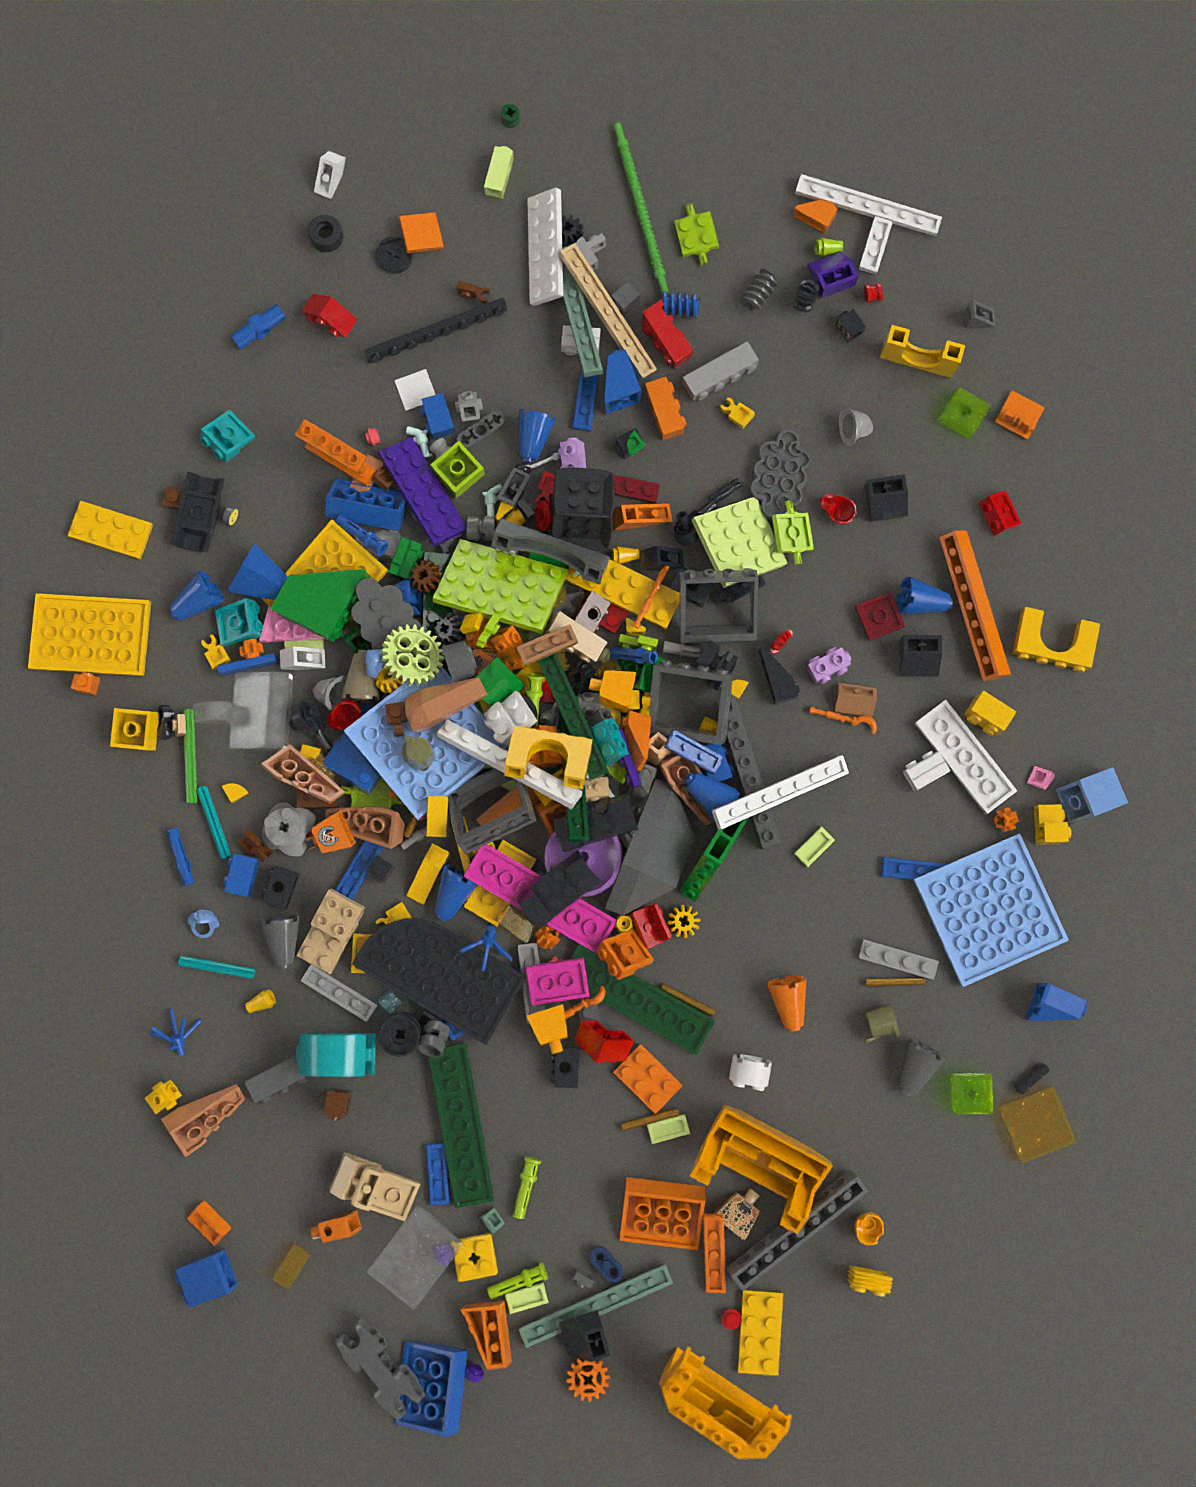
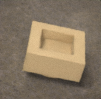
[172,714,186,736]

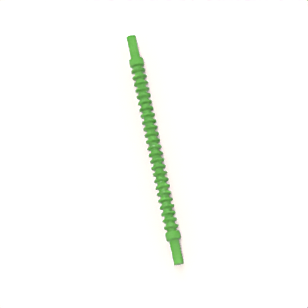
[614,123,669,295]

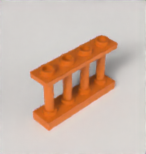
[295,420,377,486]

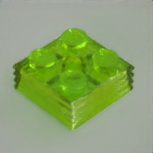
[939,387,990,439]
[950,1073,994,1114]

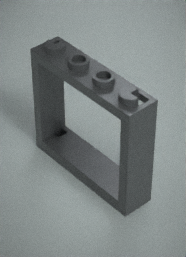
[679,568,758,643]
[649,660,733,745]
[448,768,536,854]

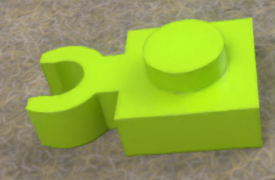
[476,614,500,649]

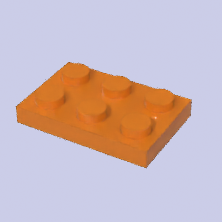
[613,1044,683,1114]

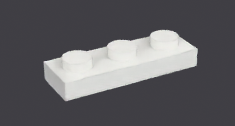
[859,216,893,275]

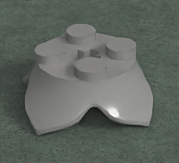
[262,802,316,857]

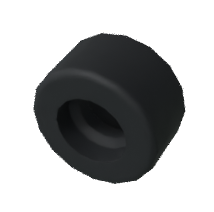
[308,214,343,252]

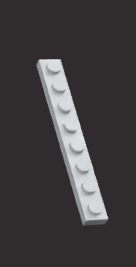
[795,174,942,237]
[437,720,582,809]
[712,755,849,829]

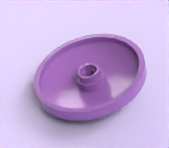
[545,830,623,897]

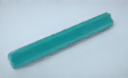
[197,786,231,859]
[178,956,255,979]

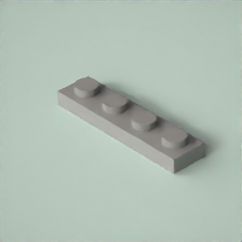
[858,939,939,980]
[518,943,545,1023]
[301,964,378,1022]

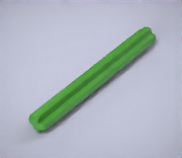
[183,709,198,804]

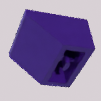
[807,251,858,298]

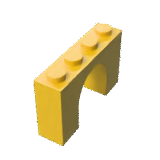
[880,325,965,378]
[1012,607,1100,672]
[504,726,592,790]

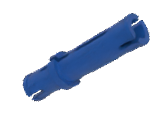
[610,647,658,664]
[166,828,195,887]

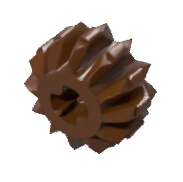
[409,560,443,593]

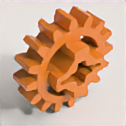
[566,1358,610,1402]

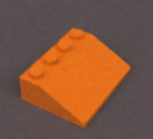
[619,1177,705,1250]

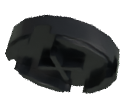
[376,236,413,274]

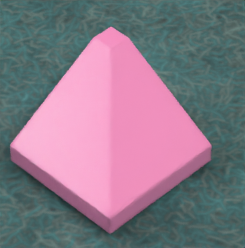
[1027,766,1055,790]

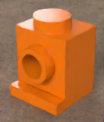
[71,672,100,696]

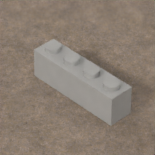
[682,341,759,402]

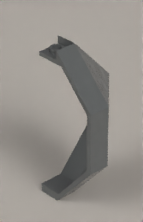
[605,778,695,915]

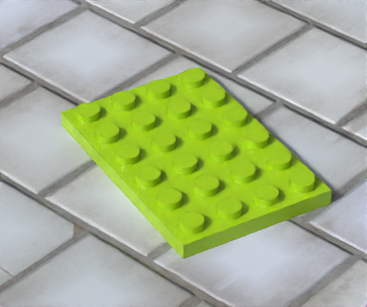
[433,539,568,634]

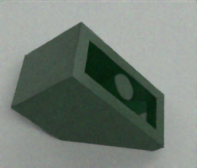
[341,621,372,653]

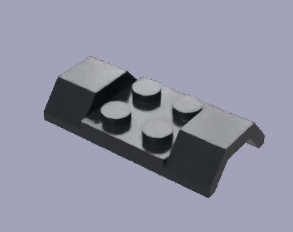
[170,472,225,553]
[553,792,638,852]
[517,850,602,929]

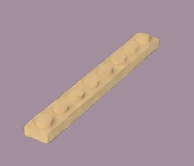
[559,243,657,380]

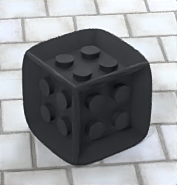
[551,467,614,551]

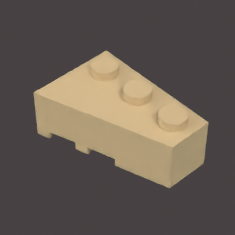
[538,611,607,663]

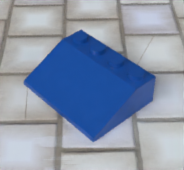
[321,703,382,796]
[395,1341,468,1437]

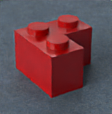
[301,293,358,338]
[574,1020,634,1063]

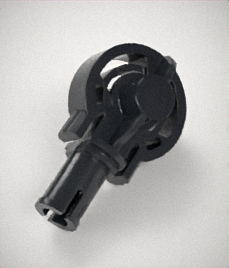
[671,500,717,546]
[289,700,333,752]

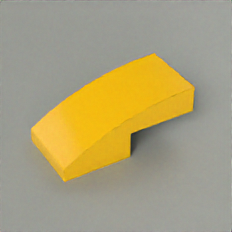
[426,796,448,837]

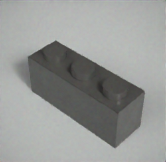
[245,1056,308,1104]

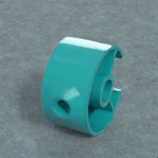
[296,1033,376,1077]

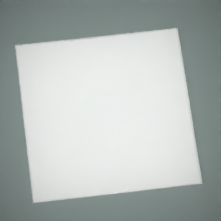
[394,369,436,410]

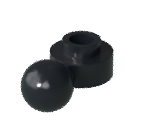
[157,704,174,740]

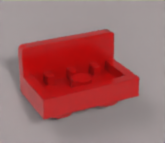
[630,903,672,949]

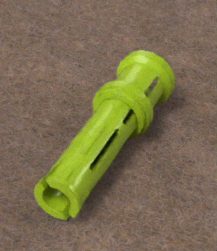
[526,673,545,728]
[512,1156,541,1219]
[487,1262,548,1299]

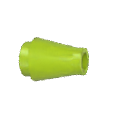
[814,238,843,257]

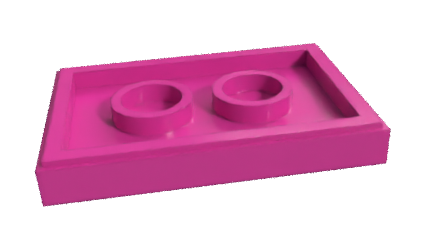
[525,957,590,1006]

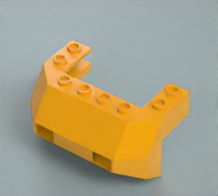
[690,1105,833,1234]
[659,1347,792,1459]

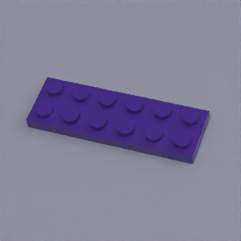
[378,437,467,547]

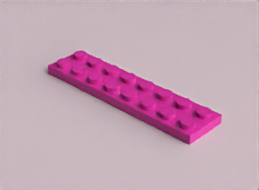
[463,845,617,954]

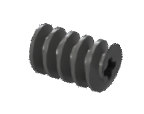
[740,268,778,311]

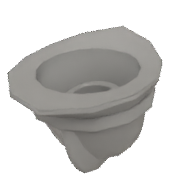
[839,408,873,446]
[313,676,349,710]

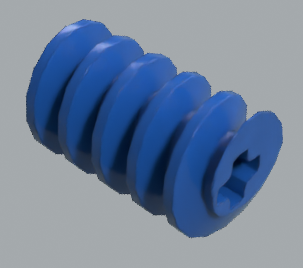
[662,291,700,318]

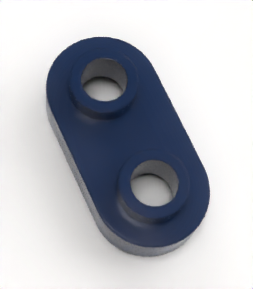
[590,1246,623,1283]

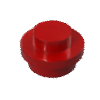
[721,1309,741,1330]

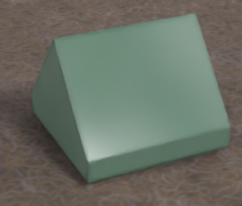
[480,1207,505,1234]

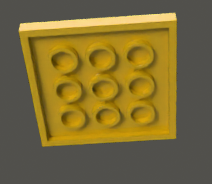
[285,520,389,612]

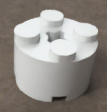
[729,1054,772,1091]

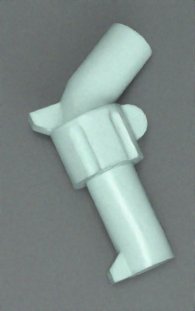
[406,427,433,459]
[482,484,502,517]

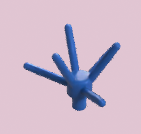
[460,923,513,971]
[150,1009,202,1056]

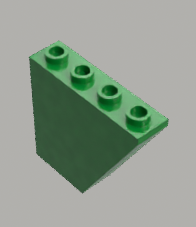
[270,569,371,643]
[679,817,749,902]

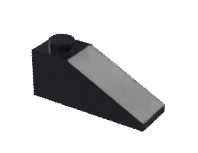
[758,646,800,705]

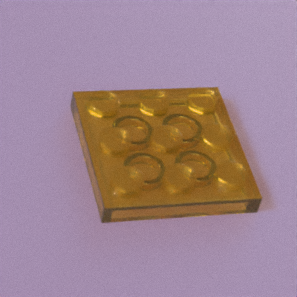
[998,1086,1077,1164]

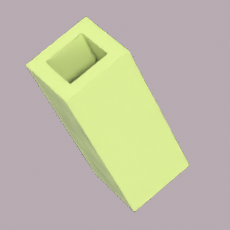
[484,146,514,199]

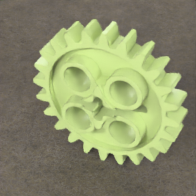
[381,624,444,686]

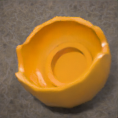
[854,1212,884,1246]

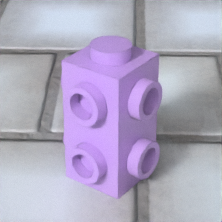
[559,437,586,468]
[806,647,851,685]

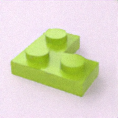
[618,634,658,652]

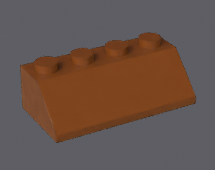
[476,786,542,841]

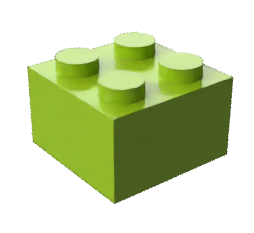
[430,441,485,498]

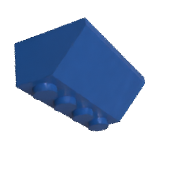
[325,478,407,531]

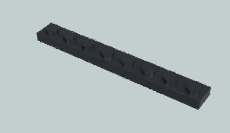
[364,297,507,363]

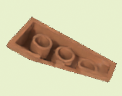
[405,678,488,733]
[261,744,345,803]
[660,752,714,825]
[325,807,405,849]
[161,1084,246,1157]

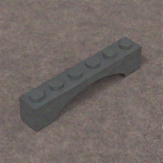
[491,519,610,585]

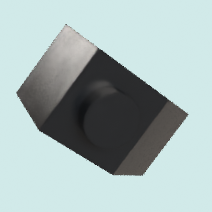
[640,546,684,571]

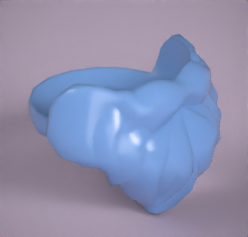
[365,649,387,678]
[187,909,219,938]

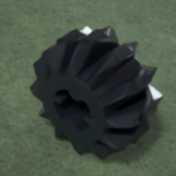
[561,214,584,246]
[793,279,820,313]
[433,613,464,645]
[567,661,599,694]

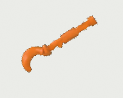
[632,565,669,629]
[809,706,877,734]
[565,986,605,1019]

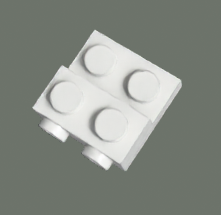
[483,691,537,746]

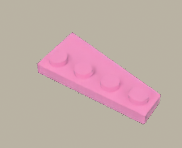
[259,607,325,643]

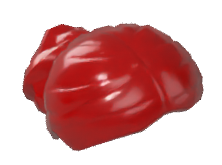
[820,493,856,525]
[327,699,362,730]

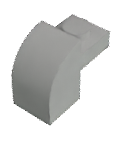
[576,233,606,271]

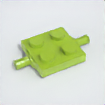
[674,204,719,266]
[772,500,814,565]
[341,778,405,809]

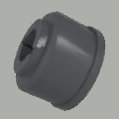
[442,640,478,682]

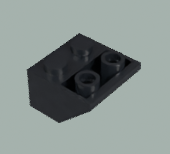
[864,474,908,522]
[900,635,942,677]
[559,1310,610,1362]

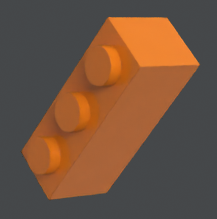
[644,377,687,440]

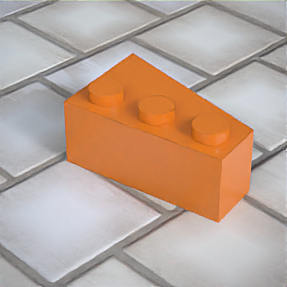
[460,1300,512,1370]

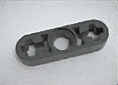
[457,411,505,450]

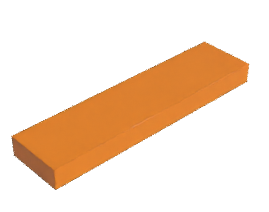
[703,1213,726,1294]

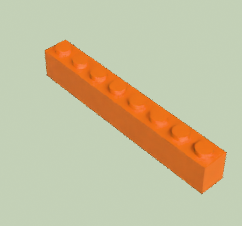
[939,530,1011,682]

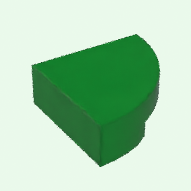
[627,430,646,457]

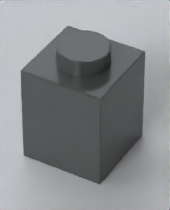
[611,281,640,315]

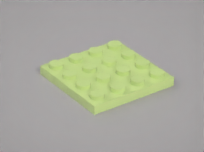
[691,497,788,588]

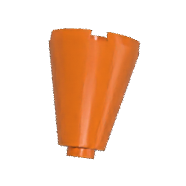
[767,975,807,1032]

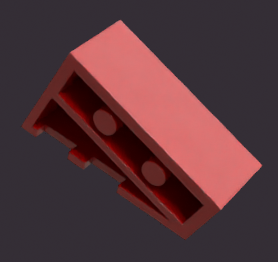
[641,300,693,369]

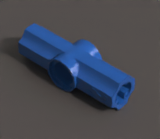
[231,304,286,350]

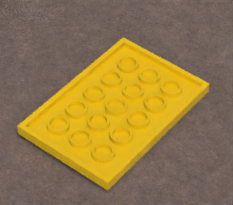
[28,593,151,676]

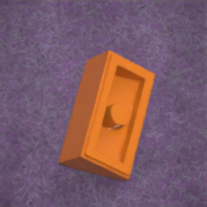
[186,1201,231,1246]

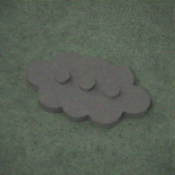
[750,429,811,520]
[352,578,422,665]

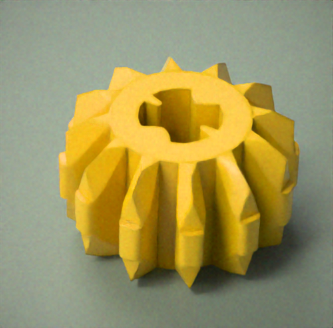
[374,665,402,694]
[667,905,701,938]

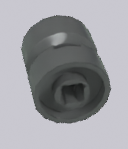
[467,516,495,541]
[417,1020,450,1058]

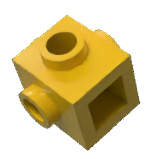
[145,1080,182,1114]

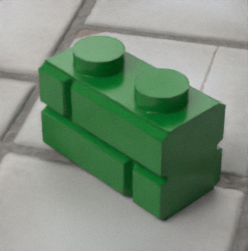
[388,537,425,580]

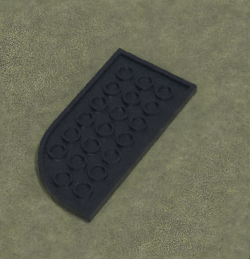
[352,918,527,1045]

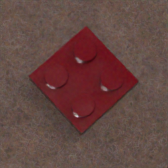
[855,592,905,641]

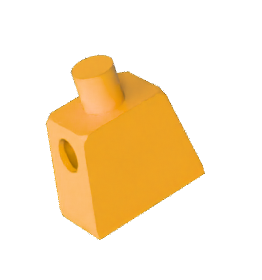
[589,670,636,713]
[527,1004,568,1054]

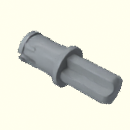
[663,641,701,659]

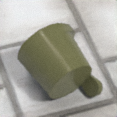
[402,735,435,770]
[863,1004,900,1043]

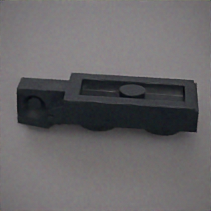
[713,575,766,605]

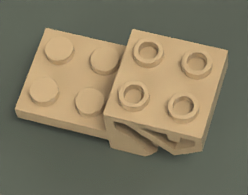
[296,888,365,974]
[329,1152,420,1221]

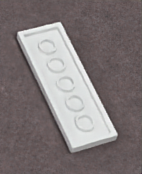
[528,188,563,306]
[915,700,1017,814]

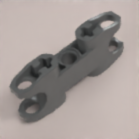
[336,1317,425,1420]

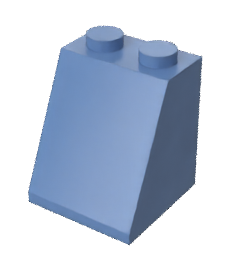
[1056,767,1128,825]

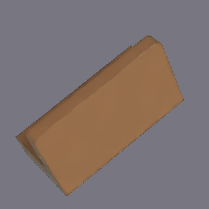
[835,683,877,717]

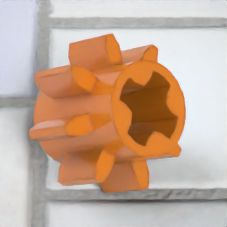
[239,639,264,659]
[994,807,1019,832]
[535,926,560,949]

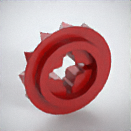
[535,501,554,531]
[769,629,793,655]

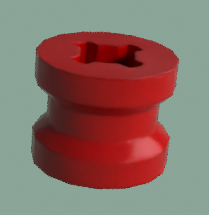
[864,282,883,303]

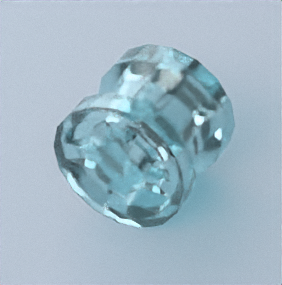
[378,989,402,1014]

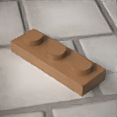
[517,624,578,666]

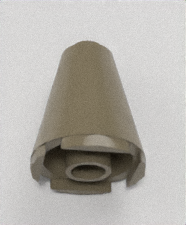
[341,650,380,703]

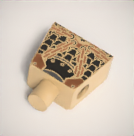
[713,1188,760,1240]

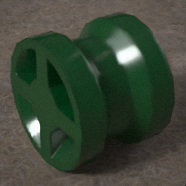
[501,104,520,128]

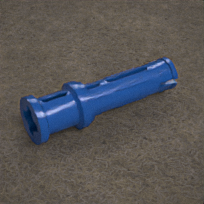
[335,514,389,556]

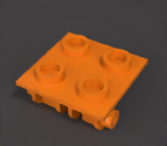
[995,391,1045,440]

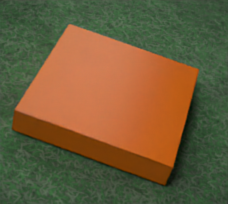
[399,212,444,253]

